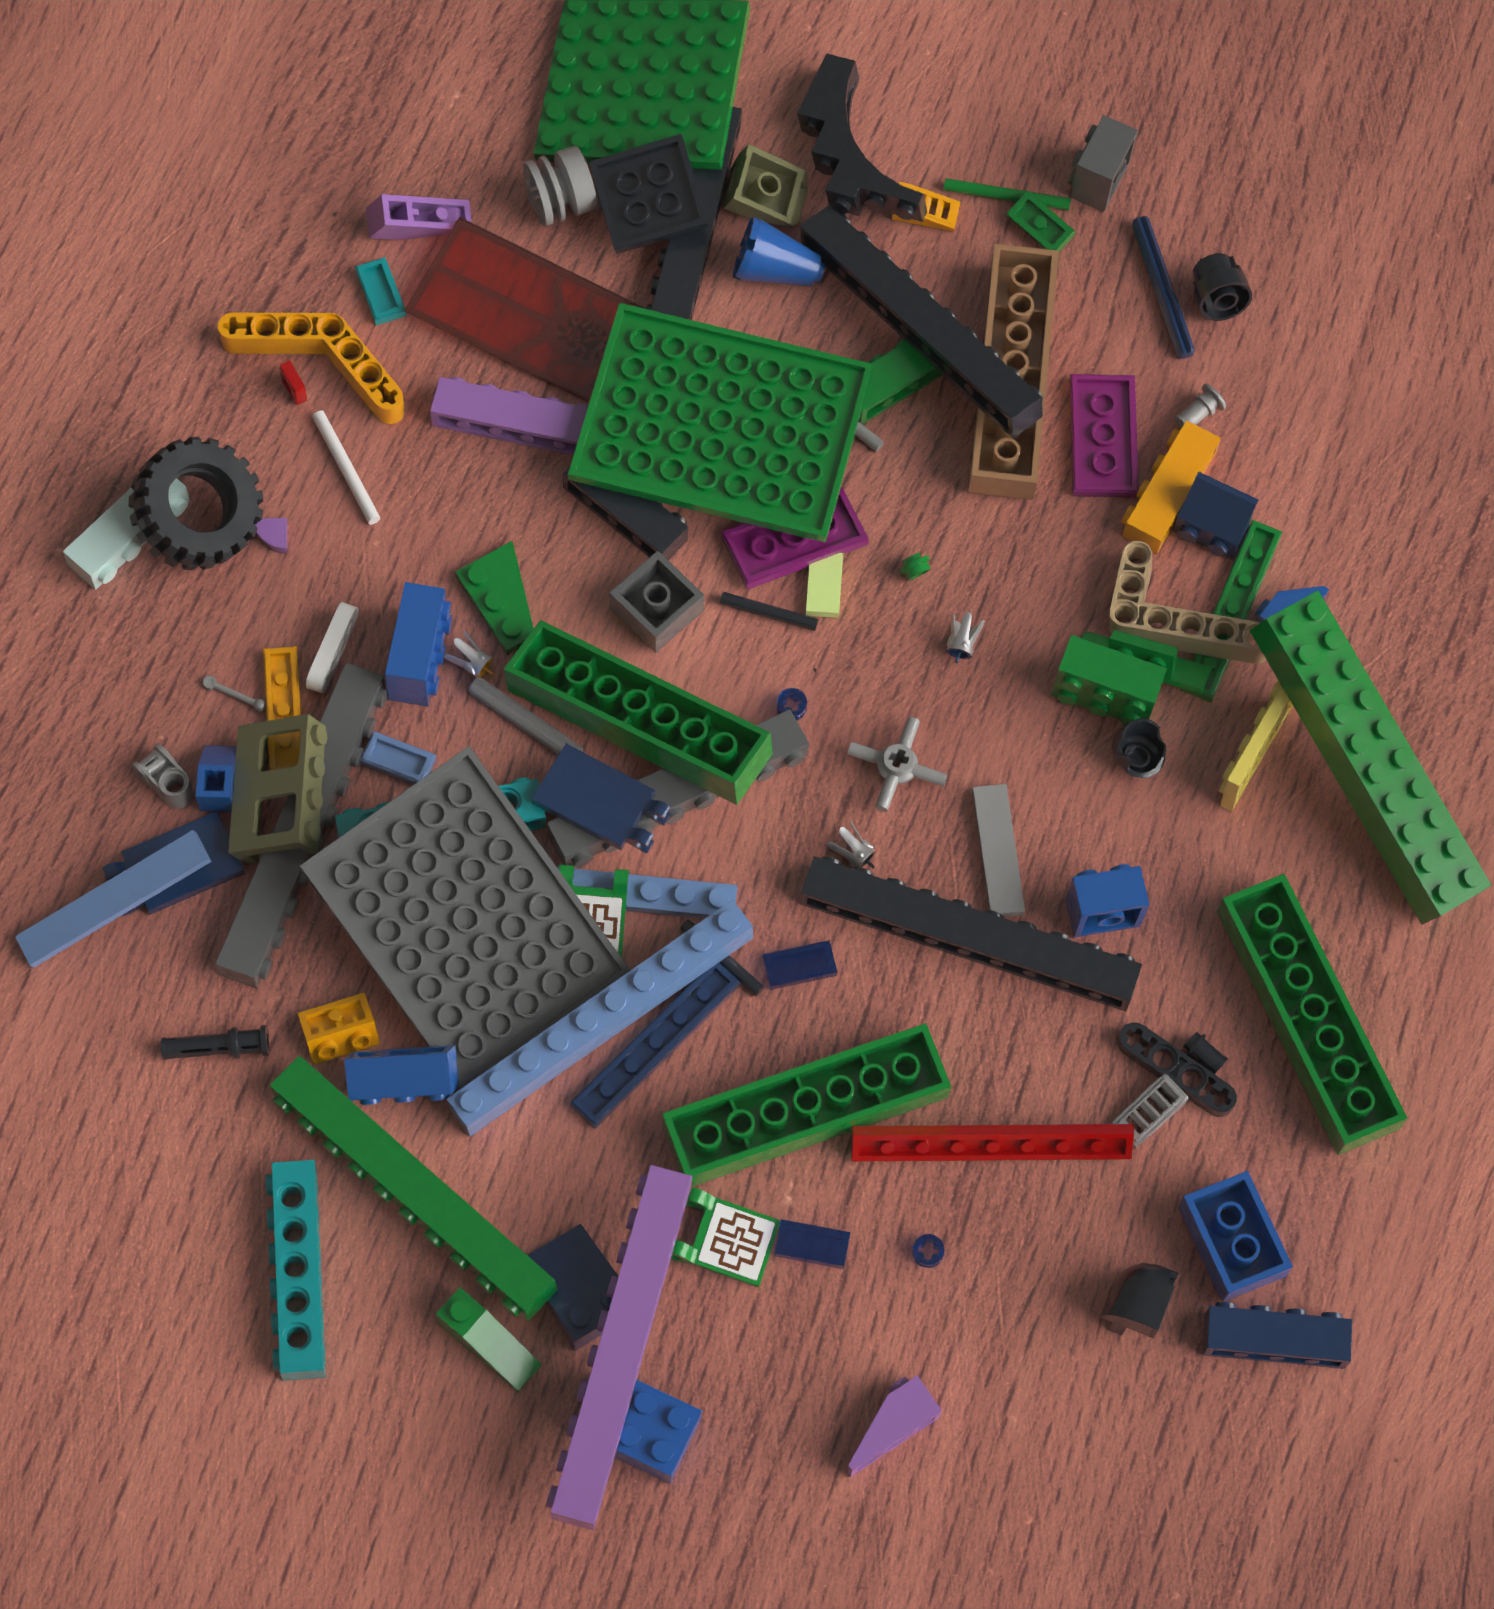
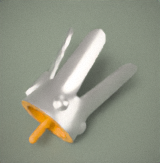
[444,631,494,678]

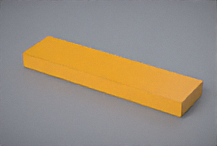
[263,646,301,770]

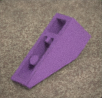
[366,194,472,240]
[846,1375,942,1477]

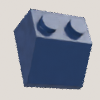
[1173,472,1259,559]

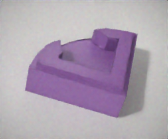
[256,518,288,553]

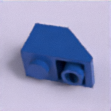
[195,745,237,812]

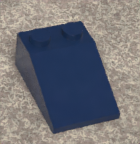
[527,1224,618,1351]

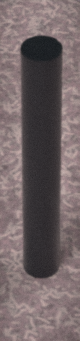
[720,591,819,631]
[680,919,765,997]

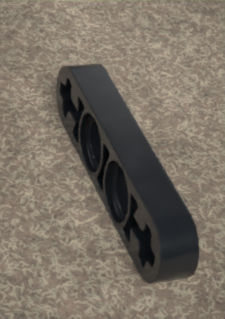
[1118,1022,1237,1117]

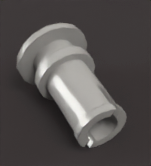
[1174,384,1226,428]

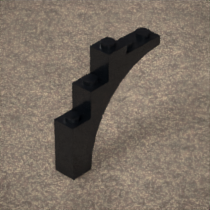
[797,53,927,222]

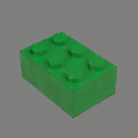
[1051,635,1167,725]

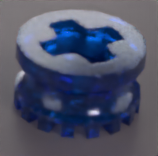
[777,688,808,721]
[912,1234,945,1268]

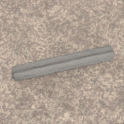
[469,677,583,755]

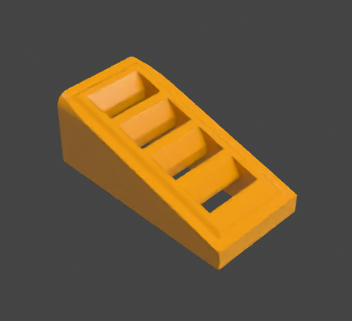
[892,182,961,232]

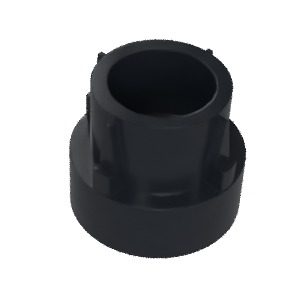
[1193,253,1253,321]

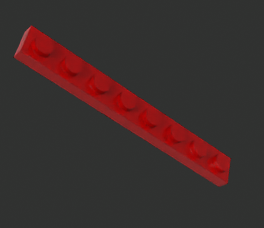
[851,1124,1134,1162]

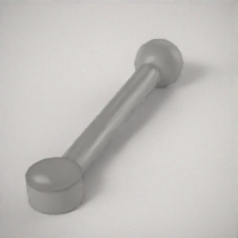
[203,676,266,712]

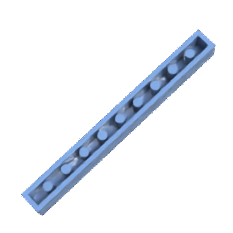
[447,899,753,1137]

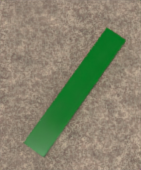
[1181,520,1283,703]

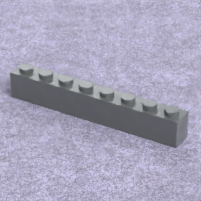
[547,709,809,867]

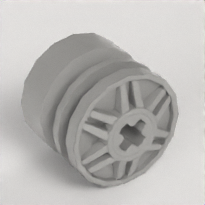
[523,145,597,227]

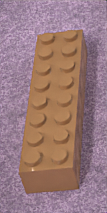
[968,244,1059,500]

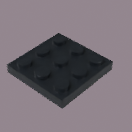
[589,134,709,254]

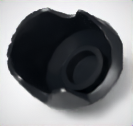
[1112,718,1166,778]

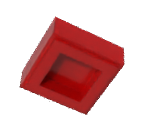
[279,360,308,406]

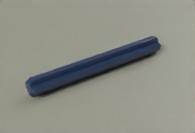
[1132,216,1195,359]

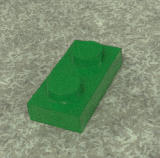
[1006,190,1076,252]

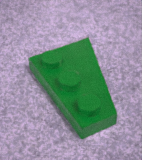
[455,541,534,655]

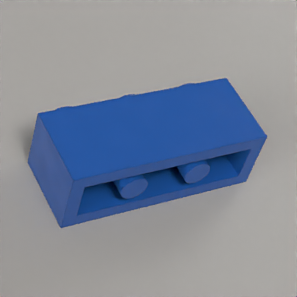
[344,1045,459,1105]

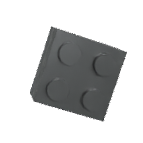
[1068,115,1138,212]
[609,551,704,653]

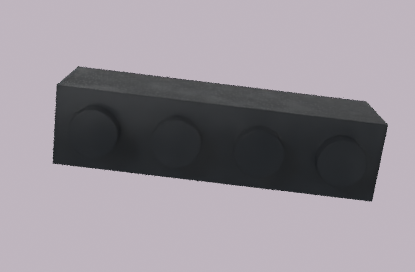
[562,465,688,561]

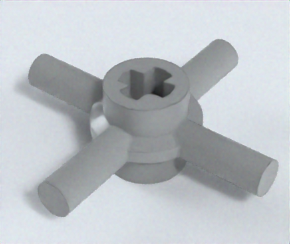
[847,717,948,812]

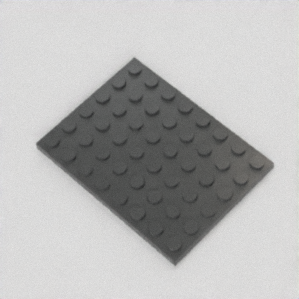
[299,746,631,1090]

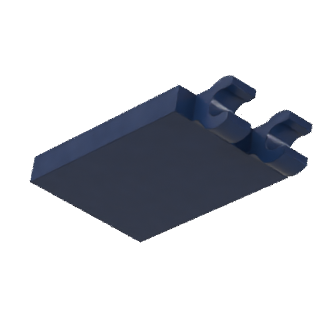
[531,743,671,854]
[102,811,245,916]

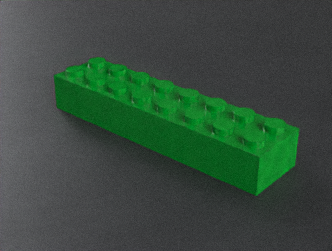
[504,620,773,805]
[1216,873,1408,1156]
[662,1023,952,1187]

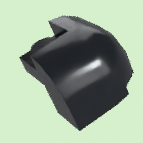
[1100,1263,1179,1339]

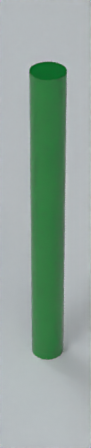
[943,178,1071,211]

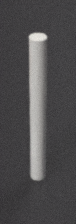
[312,410,381,525]

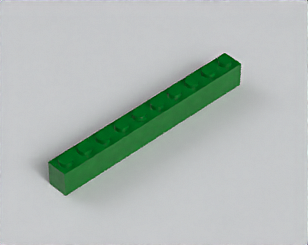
[269,1056,557,1321]

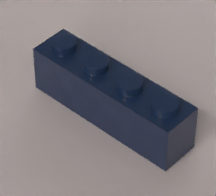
[1203,1302,1352,1369]

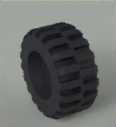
[128,437,264,570]

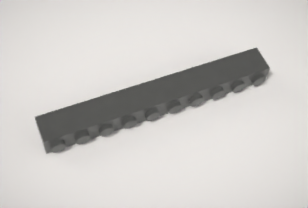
[215,663,388,989]

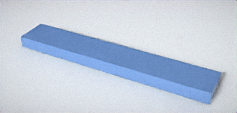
[15,830,212,967]

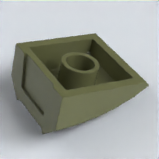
[721,144,808,227]

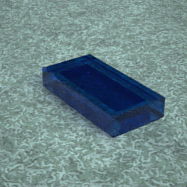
[762,940,838,990]
[774,1219,851,1269]

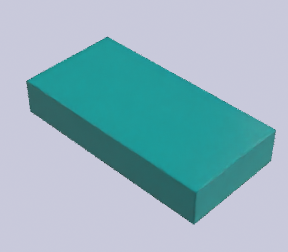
[355,257,407,326]

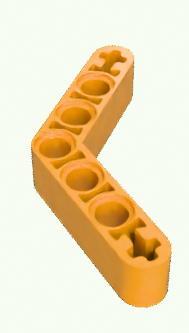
[218,312,405,424]

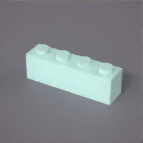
[63,478,190,590]

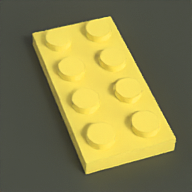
[1219,680,1293,812]

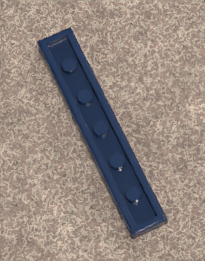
[570,963,740,1129]

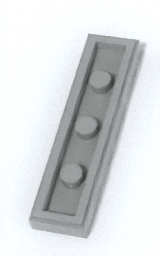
[972,784,1025,917]

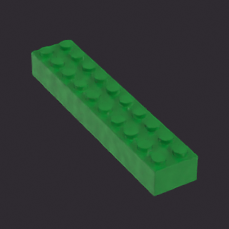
[1249,590,1492,925]

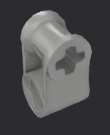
[131,743,194,809]

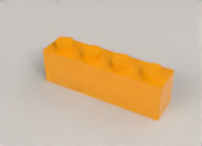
[1121,420,1221,555]

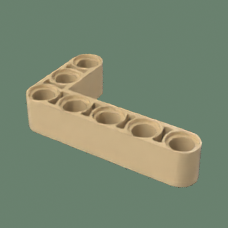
[1109,541,1266,664]

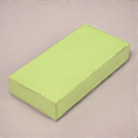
[806,553,843,618]

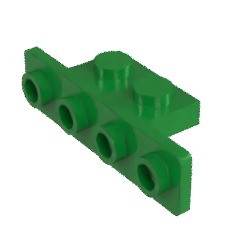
[1081,630,1212,693]

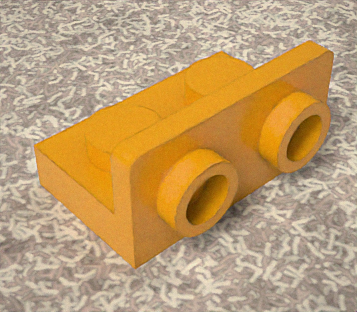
[298,992,380,1064]

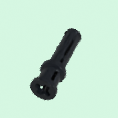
[161,1025,270,1060]

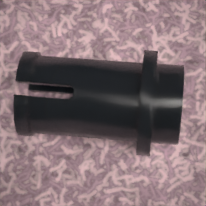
[1183,1032,1228,1074]

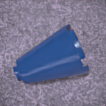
[733,217,825,287]

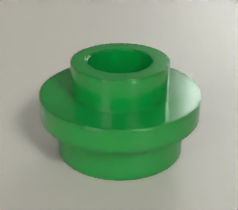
[899,553,931,581]

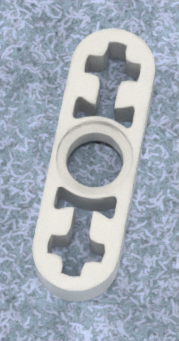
[306,602,359,694]

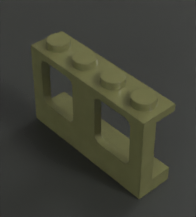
[228,714,327,864]

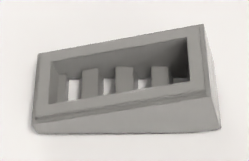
[1111,1073,1188,1149]

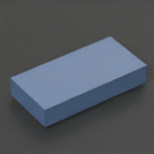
[360,731,436,785]

